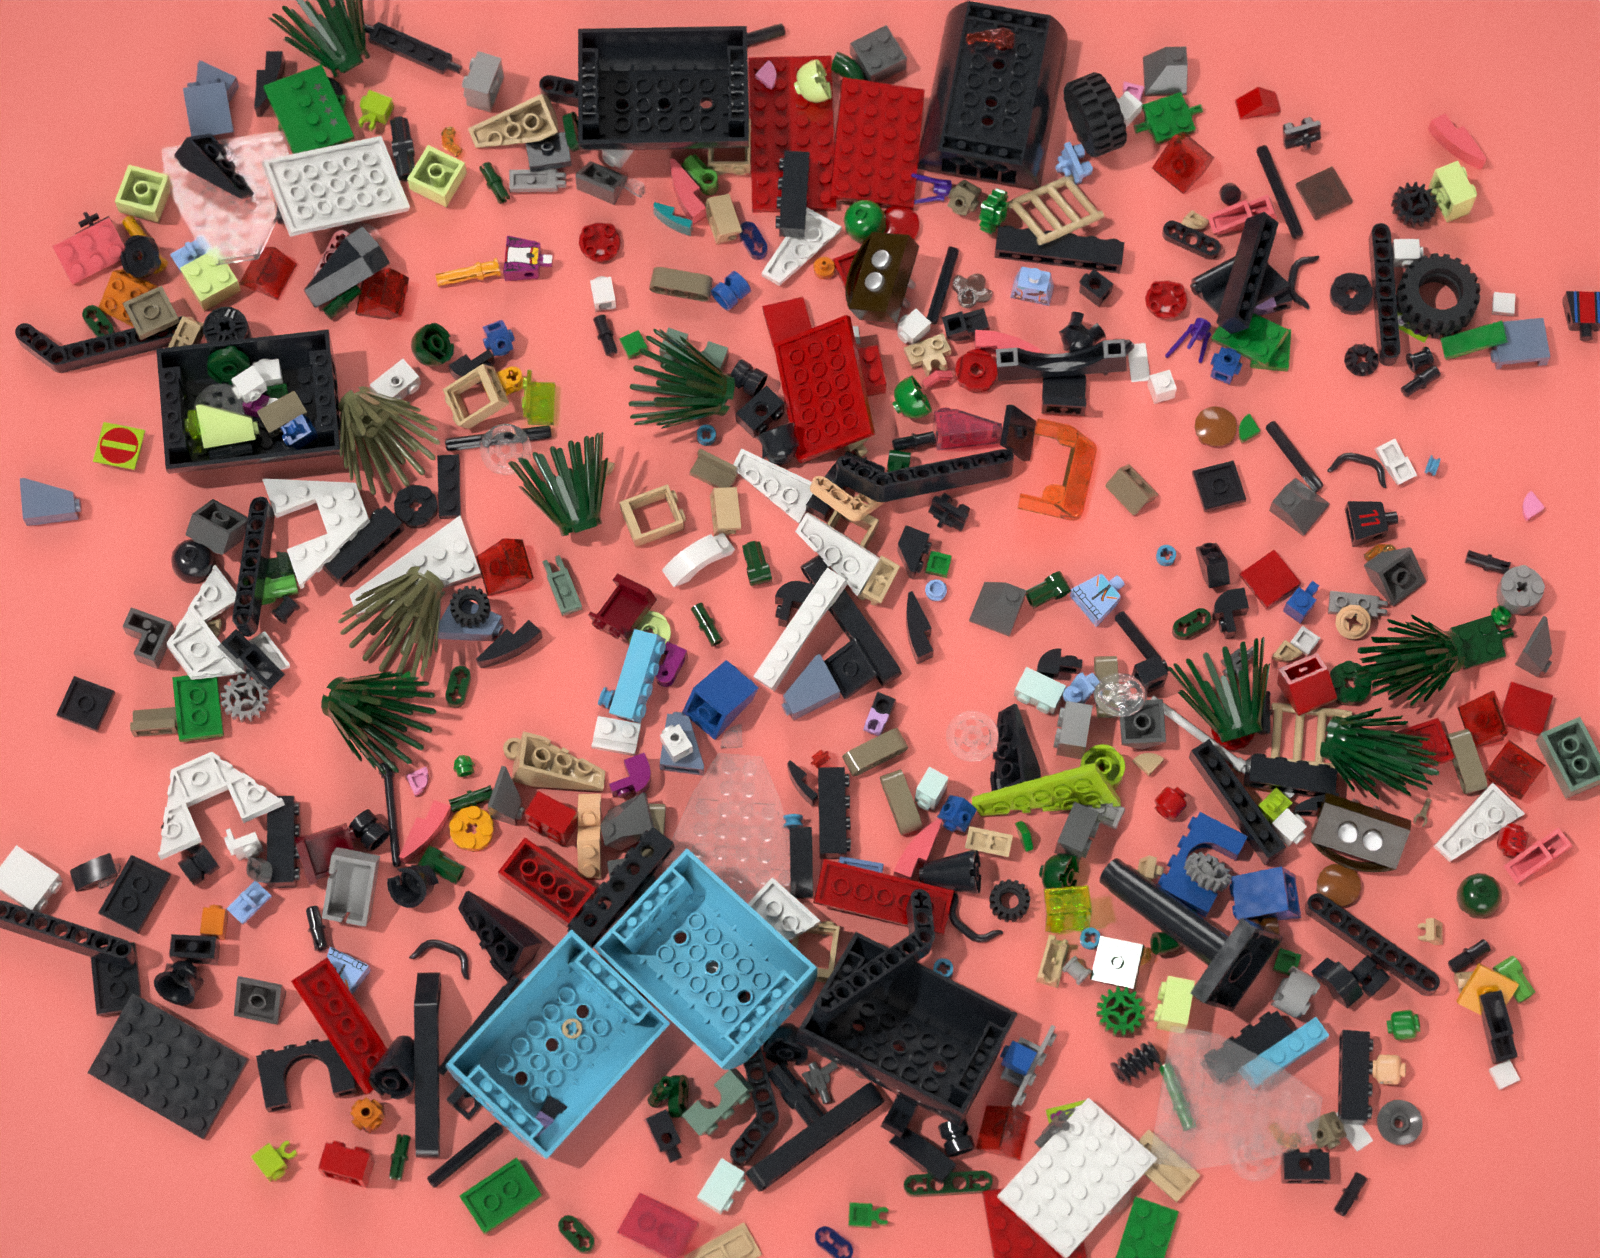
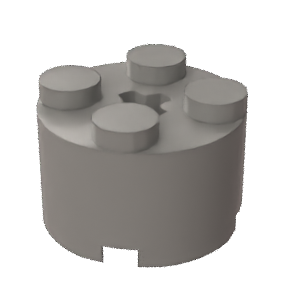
[1496,565,1545,615]
[1271,966,1321,1018]

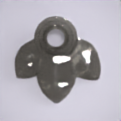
[953,273,993,308]

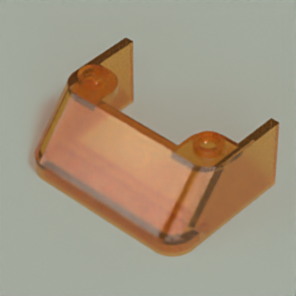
[1017,418,1097,521]

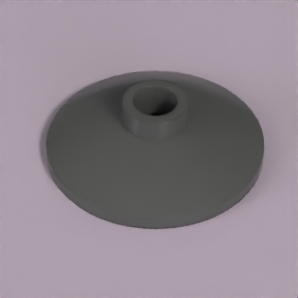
[1377,1100,1423,1145]

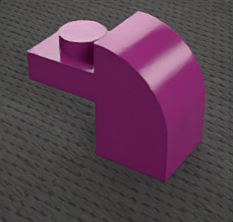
[609,753,651,798]

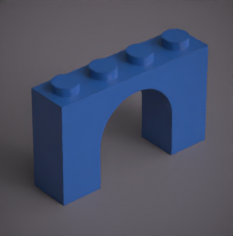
[1157,812,1248,918]

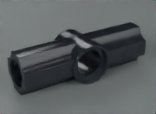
[390,116,415,181]
[768,1062,824,1126]

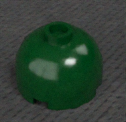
[411,323,454,367]
[1039,853,1079,899]
[1456,873,1502,919]

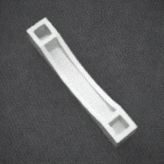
[754,568,847,692]

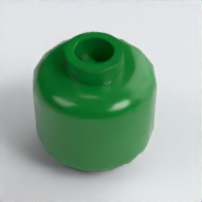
[1386,1010,1421,1040]

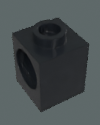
[1079,269,1114,307]

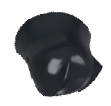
[1059,312,1106,352]
[756,423,800,465]
[387,865,439,908]
[154,960,204,1006]

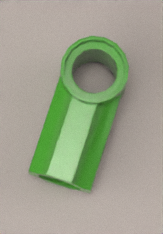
[681,154,719,195]
[262,574,299,605]
[1493,955,1535,1004]

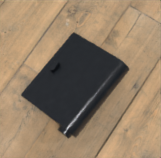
[1190,256,1291,315]

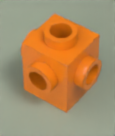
[350,1097,385,1134]

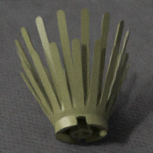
[338,386,440,495]
[338,566,445,678]

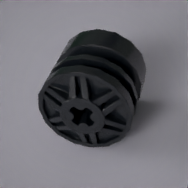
[203,307,252,343]

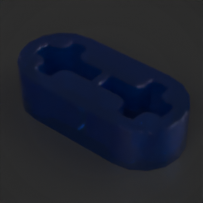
[739,222,768,260]
[815,1226,853,1258]

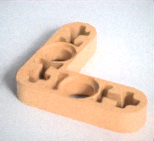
[810,476,884,521]

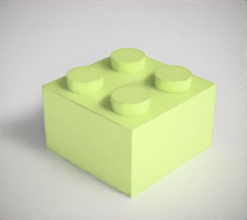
[407,145,467,207]
[1428,161,1477,222]
[115,165,172,223]
[180,248,241,311]
[1154,976,1195,1034]

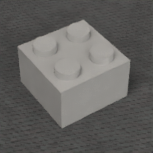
[462,51,504,113]
[1053,701,1093,759]

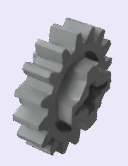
[221,674,270,723]
[1184,852,1232,892]

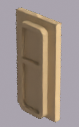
[1138,1130,1200,1203]
[684,1223,762,1258]

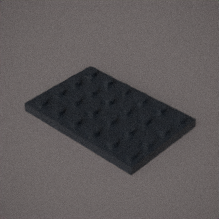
[87,993,250,1139]

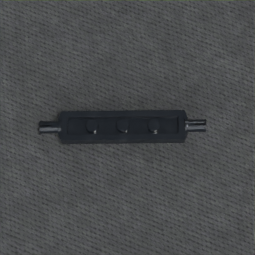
[364,22,462,75]
[439,975,520,1076]

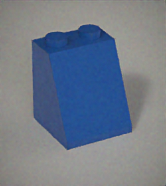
[682,660,759,740]
[1229,866,1301,922]

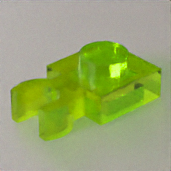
[184,410,202,441]

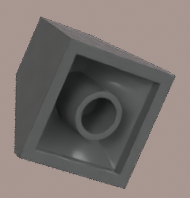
[1143,46,1188,96]
[1269,478,1330,536]
[1364,547,1426,606]
[969,582,1026,637]
[1515,616,1552,677]
[487,766,525,826]
[600,792,654,851]

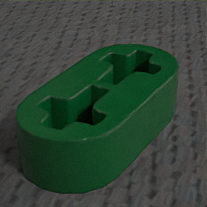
[563,112,579,152]
[82,305,115,337]
[1172,608,1211,640]
[445,666,471,708]
[668,1075,689,1118]
[558,1215,595,1254]

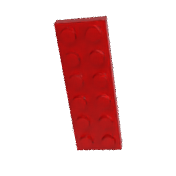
[813,859,953,935]
[291,957,388,1095]

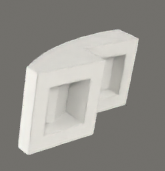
[1375,439,1417,485]

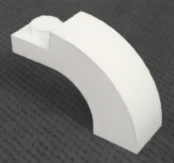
[662,533,735,587]

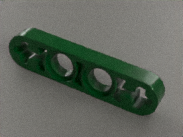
[903,1171,993,1197]

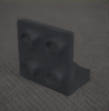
[1041,375,1086,416]

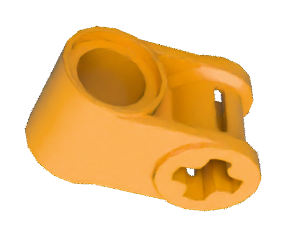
[481,366,525,401]

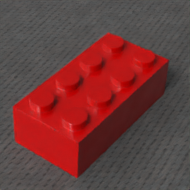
[498,837,597,929]

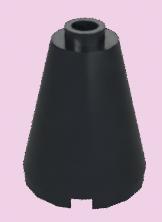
[919,850,981,894]
[369,1036,415,1099]

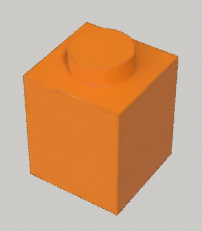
[200,905,228,940]

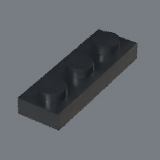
[437,454,461,519]

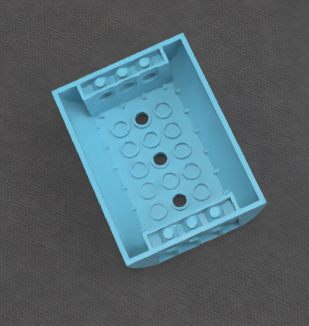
[593,848,818,1070]
[446,929,670,1159]

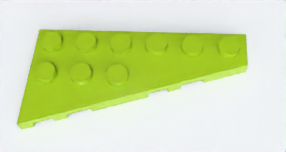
[972,763,1121,816]

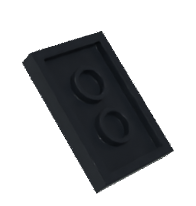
[98,854,171,934]
[91,942,141,1016]

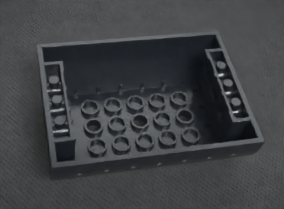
[578,26,749,151]
[796,932,1018,1127]

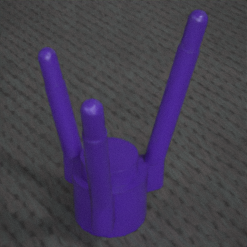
[911,173,952,204]
[1165,318,1211,363]

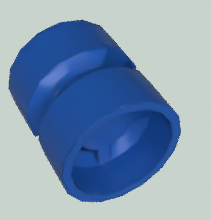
[711,271,751,311]

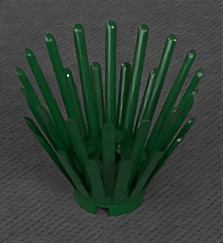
[268,0,370,78]
[628,329,735,429]
[507,432,609,536]
[1167,637,1270,743]
[321,671,436,775]

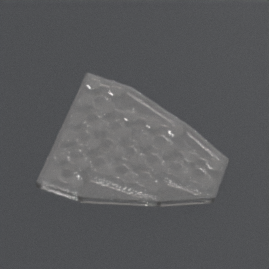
[162,131,290,265]
[663,753,796,904]
[1150,1026,1323,1170]

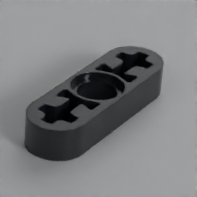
[1162,221,1220,259]

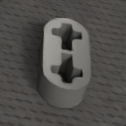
[246,857,272,883]

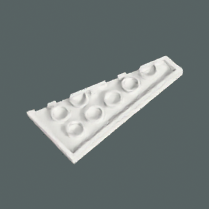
[350,516,481,617]
[707,877,822,973]

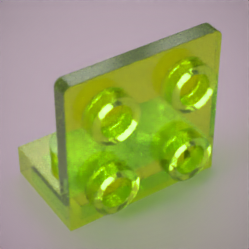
[522,370,556,425]
[1043,885,1092,933]

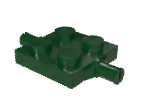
[1449,615,1514,670]

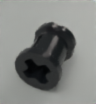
[1406,347,1434,372]
[271,596,300,624]

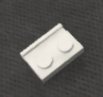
[591,716,641,756]

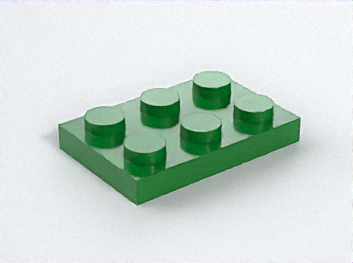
[1211,313,1289,368]
[172,675,224,742]
[459,1157,542,1235]
[1115,1196,1179,1258]

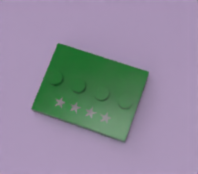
[263,64,354,154]

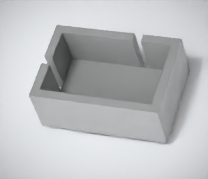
[322,848,380,927]

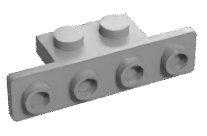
[1000,1025,1057,1110]

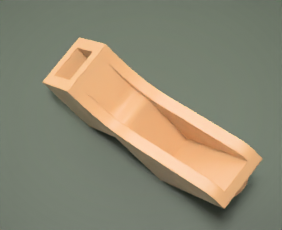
[577,794,601,879]

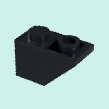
[897,525,932,579]
[1196,543,1230,588]

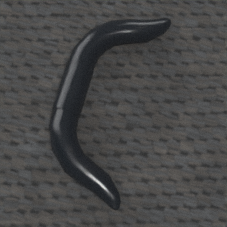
[1288,255,1320,310]
[1327,452,1386,488]
[948,893,1003,943]
[409,939,469,980]

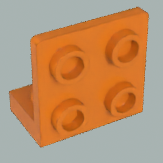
[98,269,158,327]

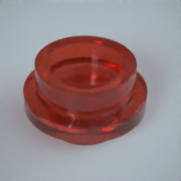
[810,749,831,769]

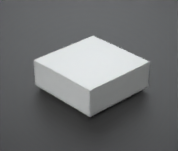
[1492,292,1515,316]
[1290,626,1320,656]
[1488,1059,1520,1090]

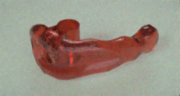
[966,28,1015,49]

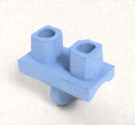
[1055,142,1093,185]
[170,236,212,272]
[1063,672,1100,704]
[226,881,272,925]

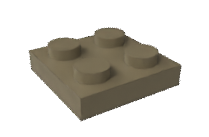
[123,286,180,340]

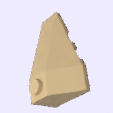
[468,94,559,148]
[512,731,605,791]

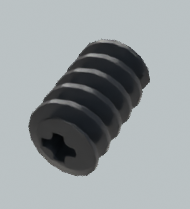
[1110,1041,1162,1085]

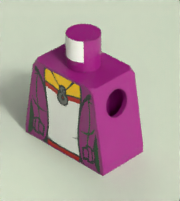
[503,236,553,281]

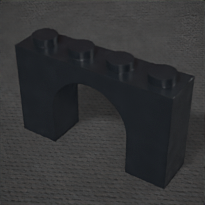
[256,1039,358,1113]

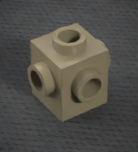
[947,180,982,216]
[1306,1111,1347,1150]

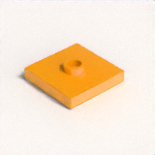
[1456,963,1519,1015]

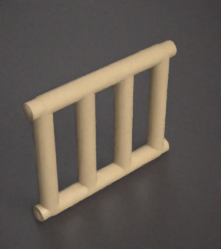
[1007,175,1104,245]
[1268,703,1352,773]

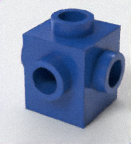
[482,320,515,356]
[1210,347,1243,384]
[937,795,977,832]

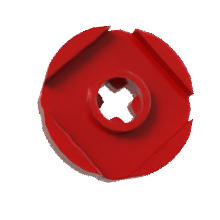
[955,349,998,392]

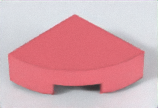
[923,370,953,388]

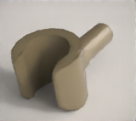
[1413,798,1432,827]

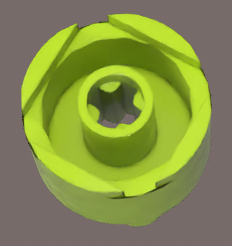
[1080,744,1125,790]

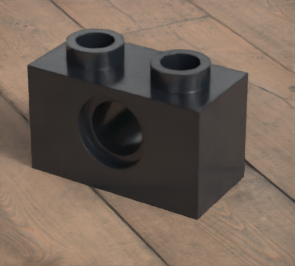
[736,386,784,438]
[1131,655,1169,697]
[169,934,220,965]
[1280,1149,1330,1184]

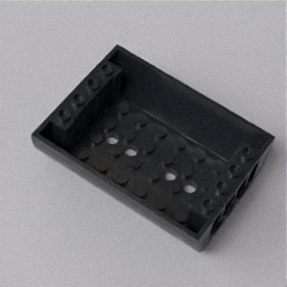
[917,1,1068,189]
[156,329,341,474]

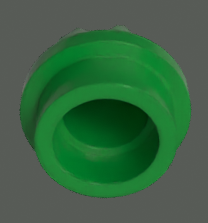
[453,755,475,777]

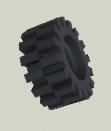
[450,586,490,629]
[989,879,1030,922]

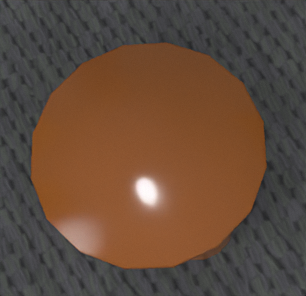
[1194,406,1237,447]
[1316,864,1361,908]

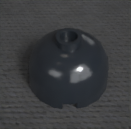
[171,539,216,584]
[763,1023,809,1066]

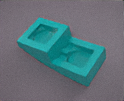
[653,202,693,236]

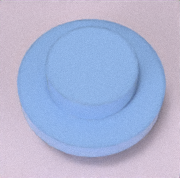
[925,580,947,601]

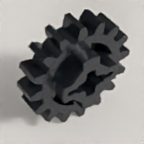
[1391,182,1438,228]

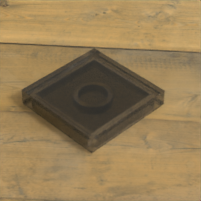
[1295,166,1353,220]

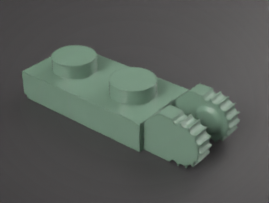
[542,555,582,617]

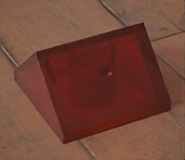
[239,247,297,301]
[1458,691,1509,748]
[975,1105,1030,1161]

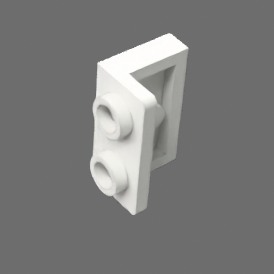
[224,828,264,861]

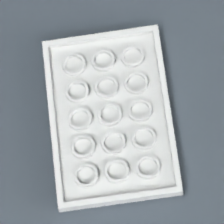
[262,136,410,237]
[997,1097,1157,1258]

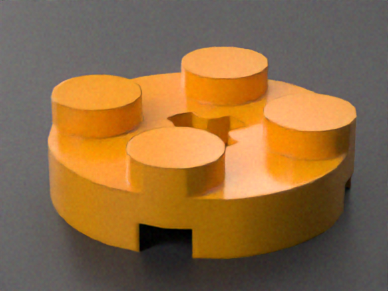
[449,806,494,852]

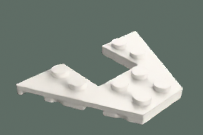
[263,479,370,589]
[167,565,290,680]
[158,752,285,860]

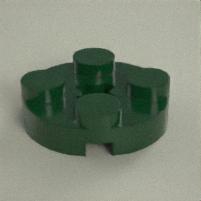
[207,346,251,385]
[1330,661,1372,706]

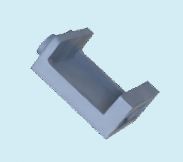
[183,78,235,136]
[1490,318,1550,369]

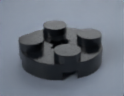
[121,235,161,278]
[1329,273,1373,315]
[394,485,438,529]

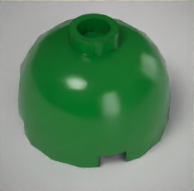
[844,200,886,243]
[892,375,932,419]

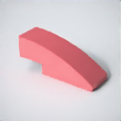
[1428,113,1487,169]
[670,158,706,226]
[1207,194,1278,235]
[974,330,1040,362]
[399,800,452,864]
[893,818,942,880]
[1504,827,1573,884]

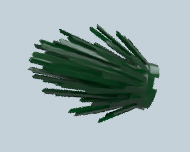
[1354,615,1465,706]
[1320,708,1441,800]

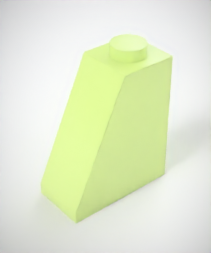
[196,404,260,448]

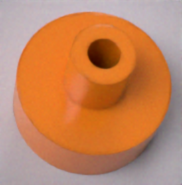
[813,257,835,280]

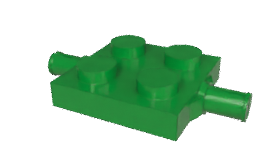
[1134,92,1203,145]

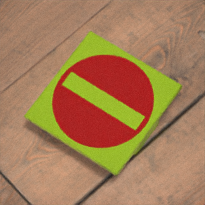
[93,422,145,470]

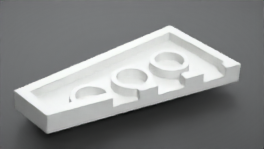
[762,208,842,286]
[733,448,813,524]
[795,513,881,596]
[1433,783,1525,862]

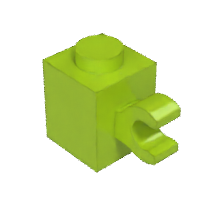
[359,90,394,132]
[1258,788,1292,825]
[251,1141,298,1181]

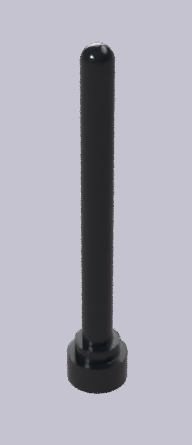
[378,762,401,867]

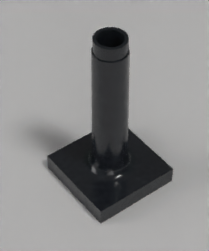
[1099,858,1283,1012]

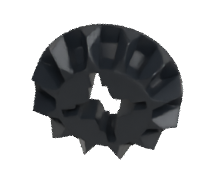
[1344,343,1379,376]

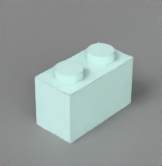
[1014,667,1066,714]
[915,767,949,811]
[697,1158,746,1215]

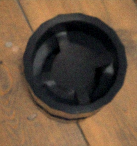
[731,359,768,397]
[348,809,390,851]
[178,845,220,886]
[1350,955,1391,998]
[938,1117,975,1157]

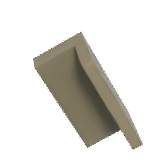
[257,391,309,438]
[690,449,738,488]
[1105,464,1158,515]
[130,707,178,737]

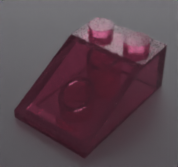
[933,407,1002,451]
[617,1192,699,1258]

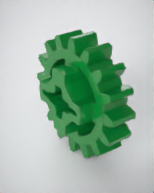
[979,188,1009,234]
[1096,986,1145,1037]

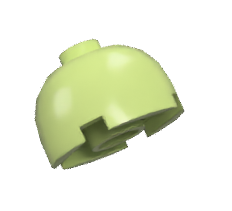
[794,60,832,103]

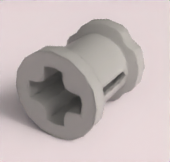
[1062,956,1092,986]

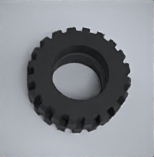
[1063,72,1127,157]
[1396,253,1481,338]

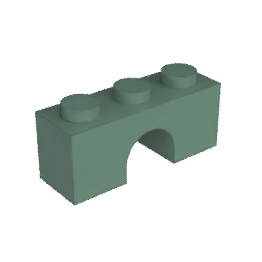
[659,328,729,371]
[682,1068,754,1136]

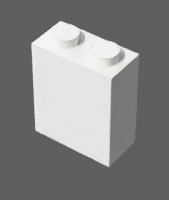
[0,845,63,912]

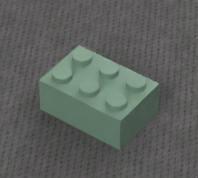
[1536,717,1600,799]

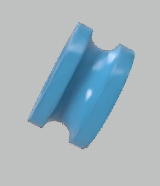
[697,424,716,446]
[1424,455,1441,476]
[1156,545,1176,566]
[598,687,615,709]
[783,814,803,830]
[1080,928,1100,950]
[933,959,953,978]

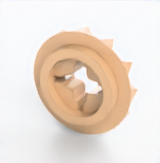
[1335,604,1371,639]

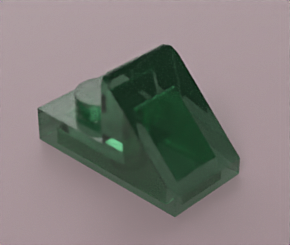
[266,552,296,579]

